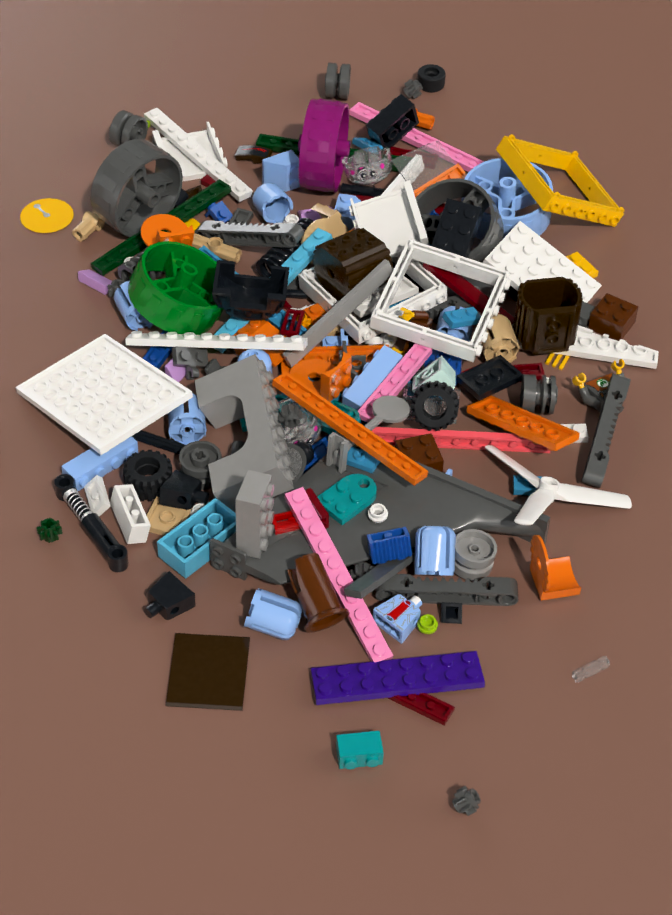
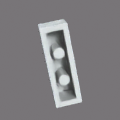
[110,484,151,544]

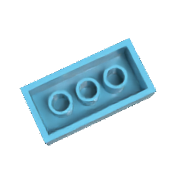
[157,498,236,579]

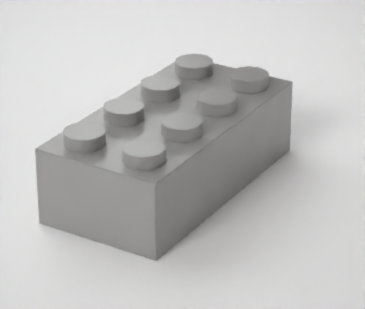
[236,470,275,559]

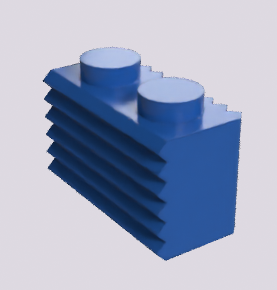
[366,527,412,564]

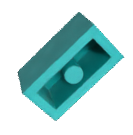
[336,731,384,769]

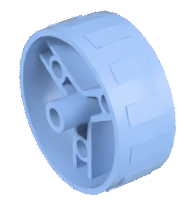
[461,158,553,240]

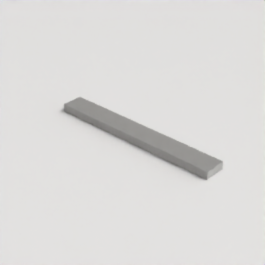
[282,259,393,368]

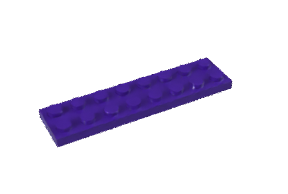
[311,651,485,705]

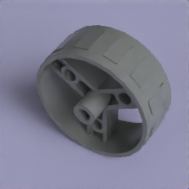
[90,139,183,237]
[416,178,504,264]

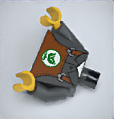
[572,359,625,413]

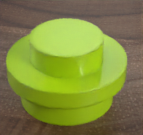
[417,614,438,634]

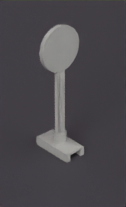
[326,395,410,474]

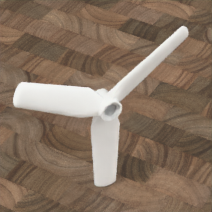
[484,445,632,525]

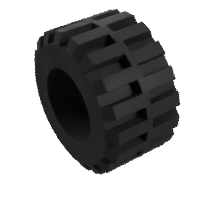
[411,381,459,431]
[123,450,172,501]

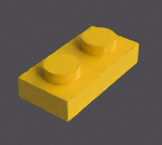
[566,252,599,278]

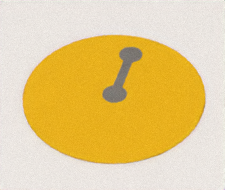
[20,198,74,233]

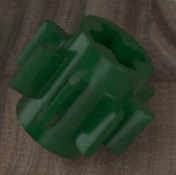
[37,518,63,543]

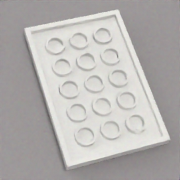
[482,221,602,303]

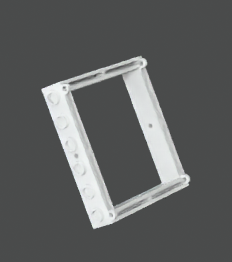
[370,239,511,362]
[298,256,447,344]

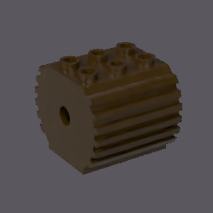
[313,228,393,301]
[513,277,583,355]

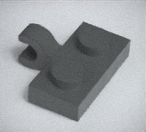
[172,346,208,380]

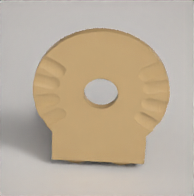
[301,203,348,264]

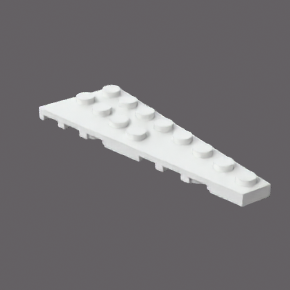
[517,325,659,369]

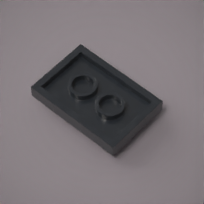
[456,355,523,401]

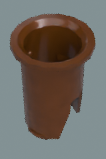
[287,553,350,633]

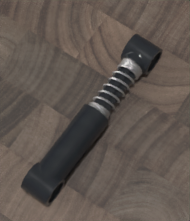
[54,474,129,572]

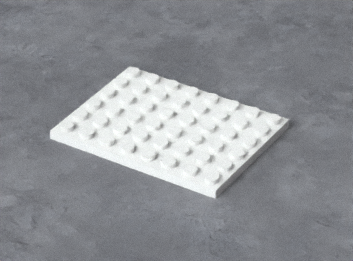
[15,334,193,455]

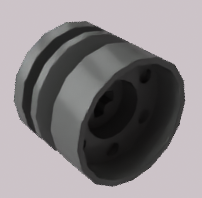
[520,374,558,414]

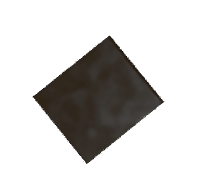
[166,633,250,711]

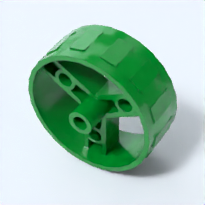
[128,241,224,335]

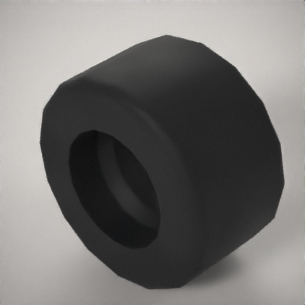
[417,64,446,93]

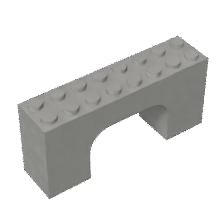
[195,354,294,513]

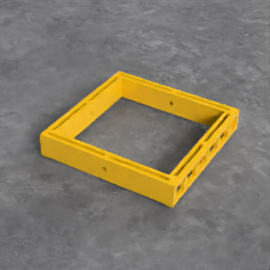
[496,134,624,227]

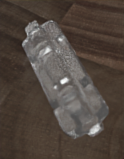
[572,656,610,682]

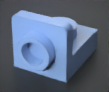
[322,329,348,346]

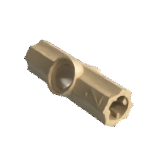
[72,211,105,242]
[192,233,242,264]

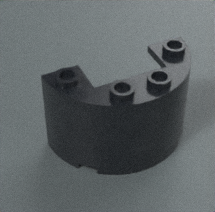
[212,260,290,321]

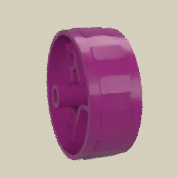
[298,99,350,192]

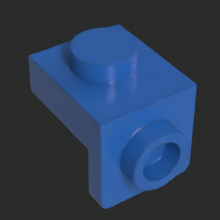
[205,201,233,224]

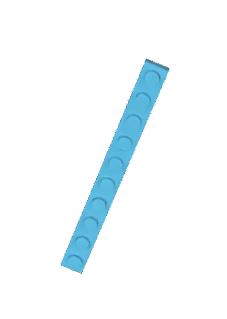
[214,228,333,353]

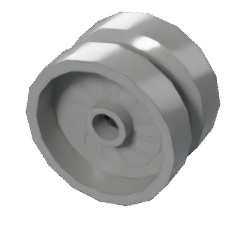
[454,529,497,581]

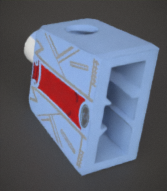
[373,594,422,644]

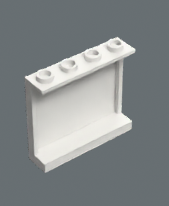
[152,122,228,182]
[349,180,430,258]

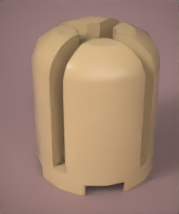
[481,314,520,363]

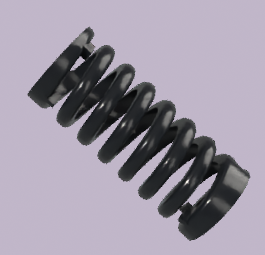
[256,218,313,278]

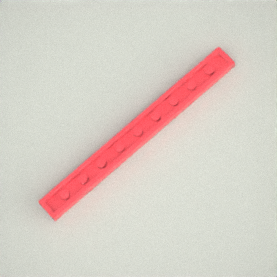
[372,427,550,453]

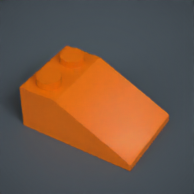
[232,320,287,367]

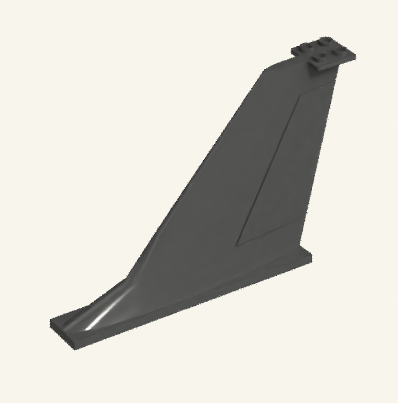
[210,432,550,585]

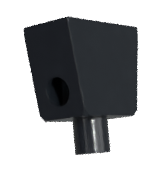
[159,470,209,510]
[144,571,196,620]

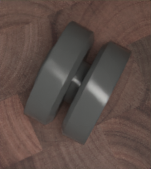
[325,62,351,99]
[109,110,148,146]
[179,441,222,490]

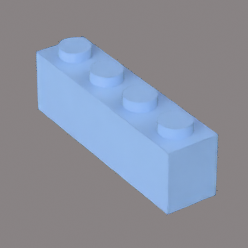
[341,345,403,411]
[61,436,139,491]

